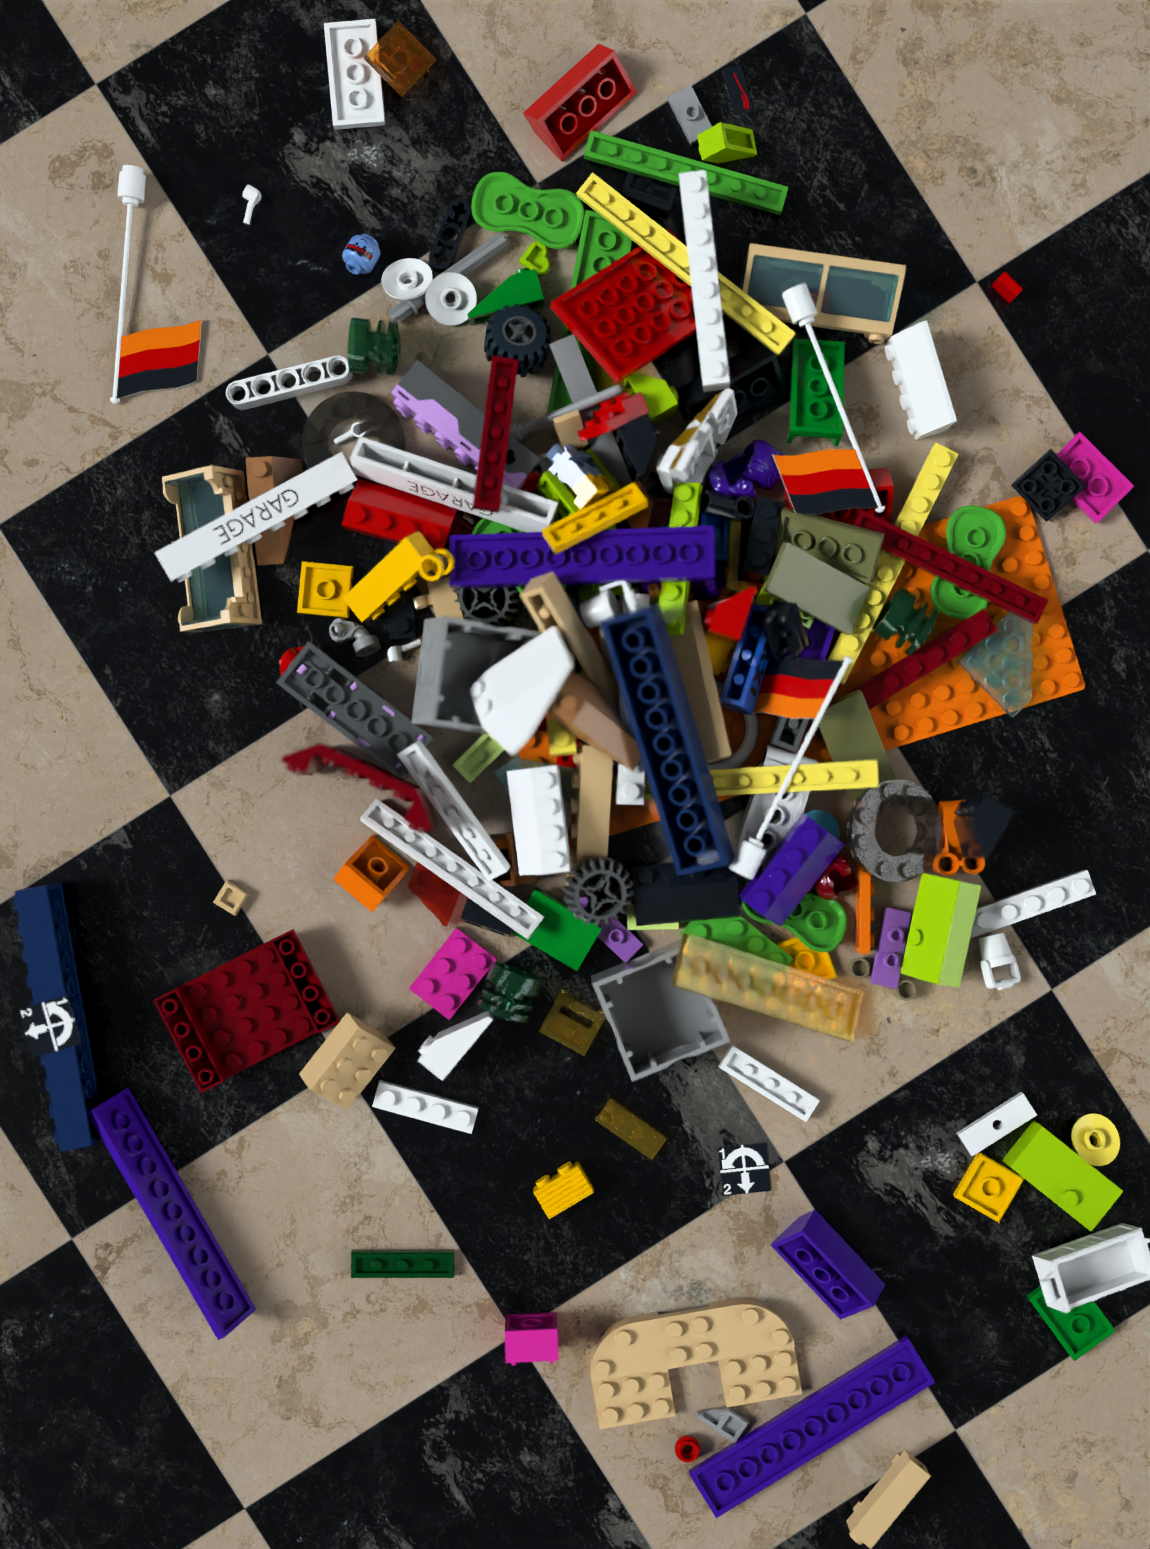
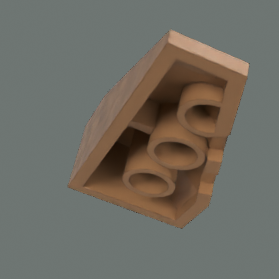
[246,456,303,566]
[544,670,641,771]

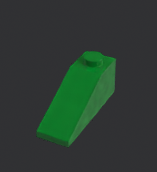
[467,268,544,326]

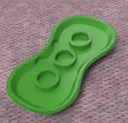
[471,172,585,249]
[930,505,1006,619]
[740,866,848,952]

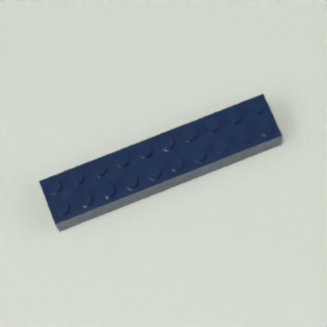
[600,603,735,876]
[13,882,101,1151]

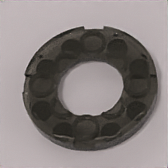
[302,391,406,496]
[847,779,942,882]

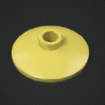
[1071,1114,1120,1166]

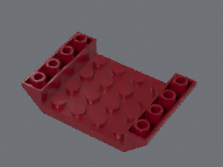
[281,743,438,834]
[153,929,341,1093]

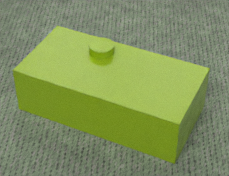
[900,873,981,988]
[1002,1121,1123,1232]

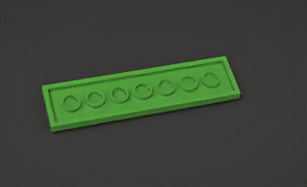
[547,210,632,414]

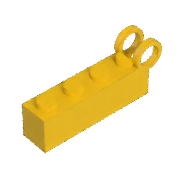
[343,531,454,622]

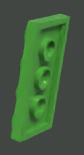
[681,915,793,999]

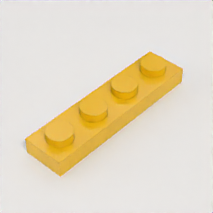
[542,483,648,554]

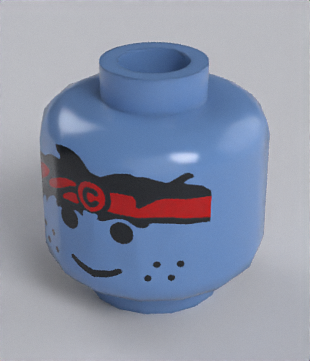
[342,234,381,275]

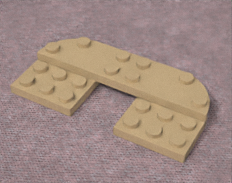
[590,1298,802,1429]

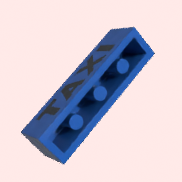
[719,604,771,716]

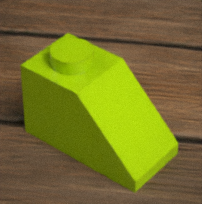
[697,122,757,163]

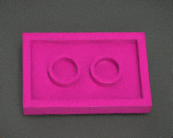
[1057,432,1134,524]
[409,927,497,1020]

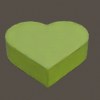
[518,241,550,277]

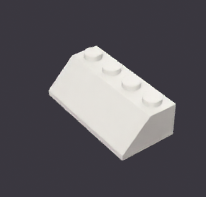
[885,320,957,441]
[507,765,572,875]

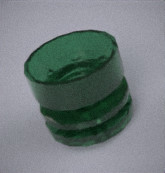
[348,317,401,377]
[871,586,940,656]
[477,962,543,1023]

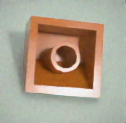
[333,834,411,912]

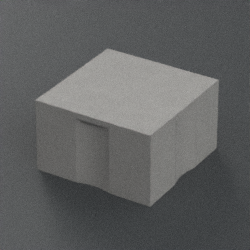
[411,616,542,734]
[591,938,730,1082]

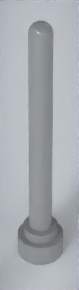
[509,385,623,443]

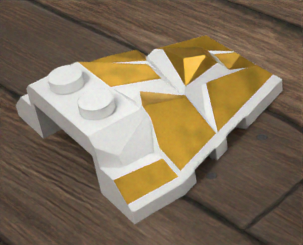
[656,388,737,495]

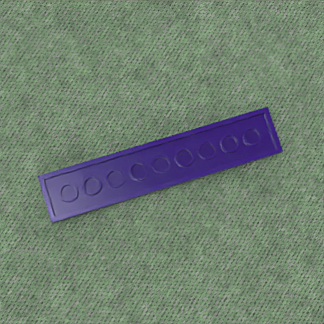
[449,526,715,589]
[87,1087,256,1340]
[688,1336,935,1518]

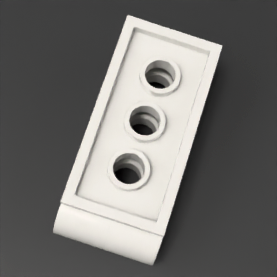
[733,745,818,866]

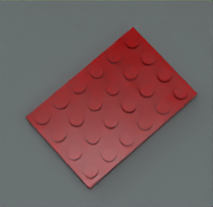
[550,228,724,384]

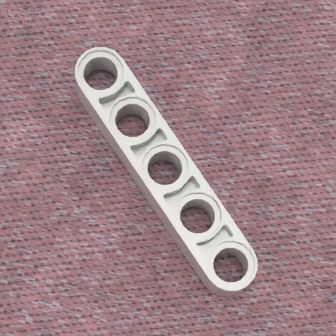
[226,356,353,410]

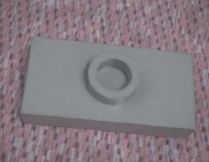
[668,85,712,146]

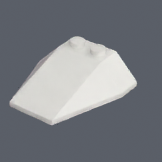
[469,626,574,755]

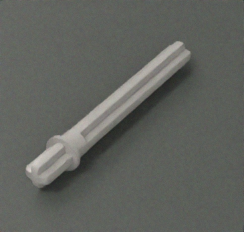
[388,233,508,324]

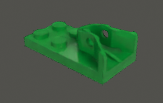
[787,338,845,446]

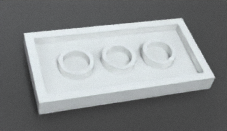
[324,19,385,130]

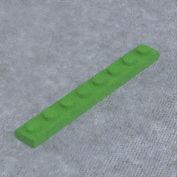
[584,130,789,215]

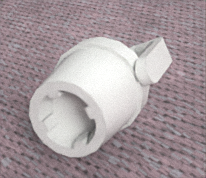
[580,581,639,628]
[978,933,1021,990]

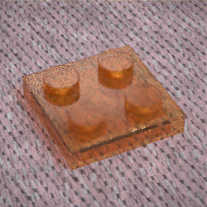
[364,21,437,98]

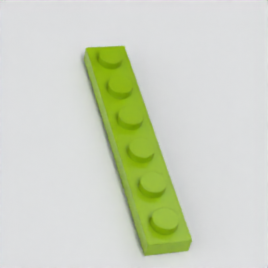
[659,483,703,635]

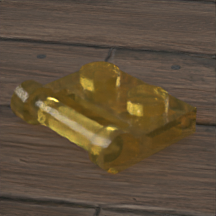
[539,990,606,1056]

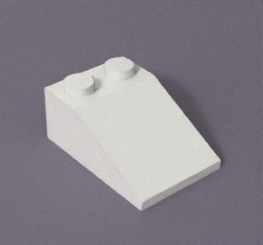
[418,1009,495,1081]

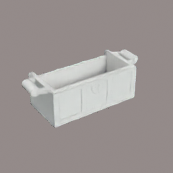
[1032,1223,1150,1313]

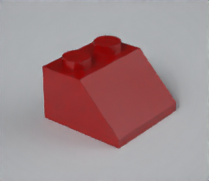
[702,587,756,643]

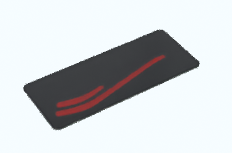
[722,64,753,116]

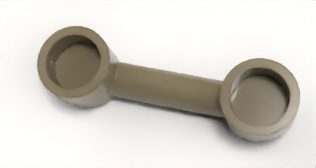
[848,958,916,1001]

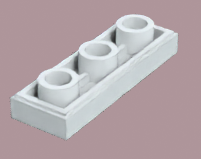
[957,1092,1037,1156]

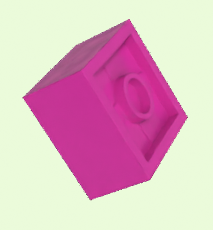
[505,1312,559,1366]

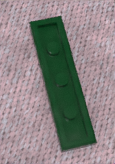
[351,1250,455,1278]

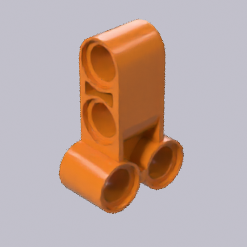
[930,800,985,876]

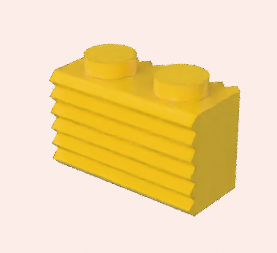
[533,1161,594,1219]

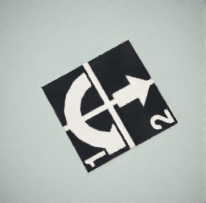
[19,996,81,1058]
[718,1143,771,1196]

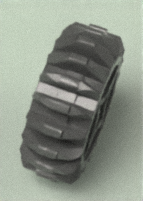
[452,587,522,627]
[563,855,634,927]

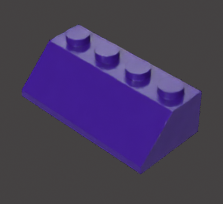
[739,813,845,927]
[771,1209,885,1320]

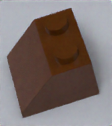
[478,832,538,886]

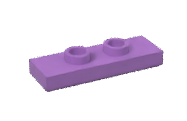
[579,897,643,963]
[870,907,911,989]

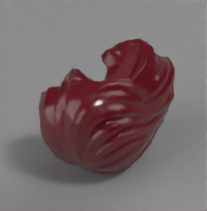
[813,852,857,900]

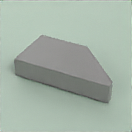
[695,1405,749,1443]

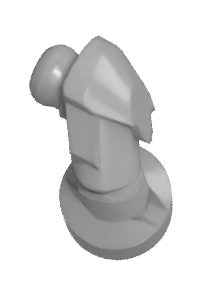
[329,618,381,657]

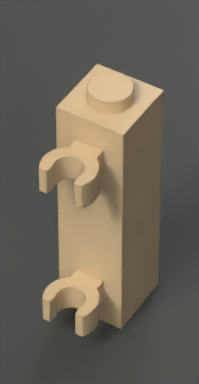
[412,575,464,619]
[846,1449,931,1549]

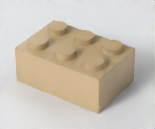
[299,1012,395,1110]

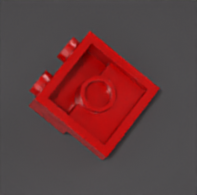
[577,391,649,441]

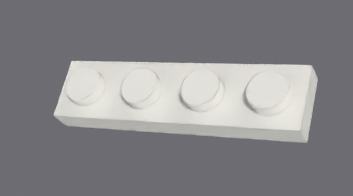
[718,1045,820,1122]
[372,1080,479,1134]

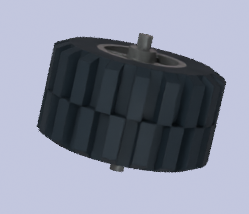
[484,304,551,378]

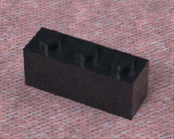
[738,497,783,584]

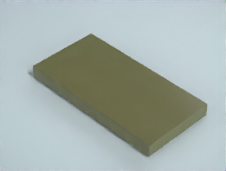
[772,507,885,584]
[763,542,870,635]
[818,689,897,801]

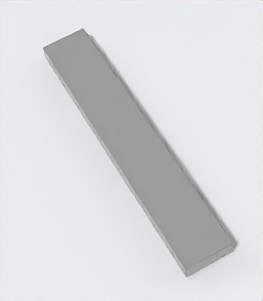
[549,334,632,486]

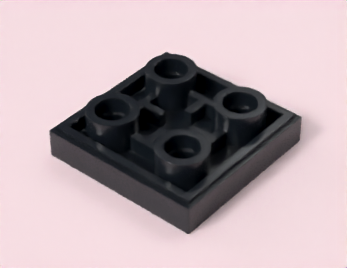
[1011,448,1087,522]

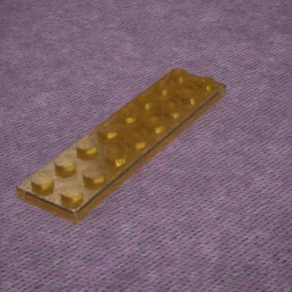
[671,933,864,1042]

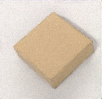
[213,880,250,916]

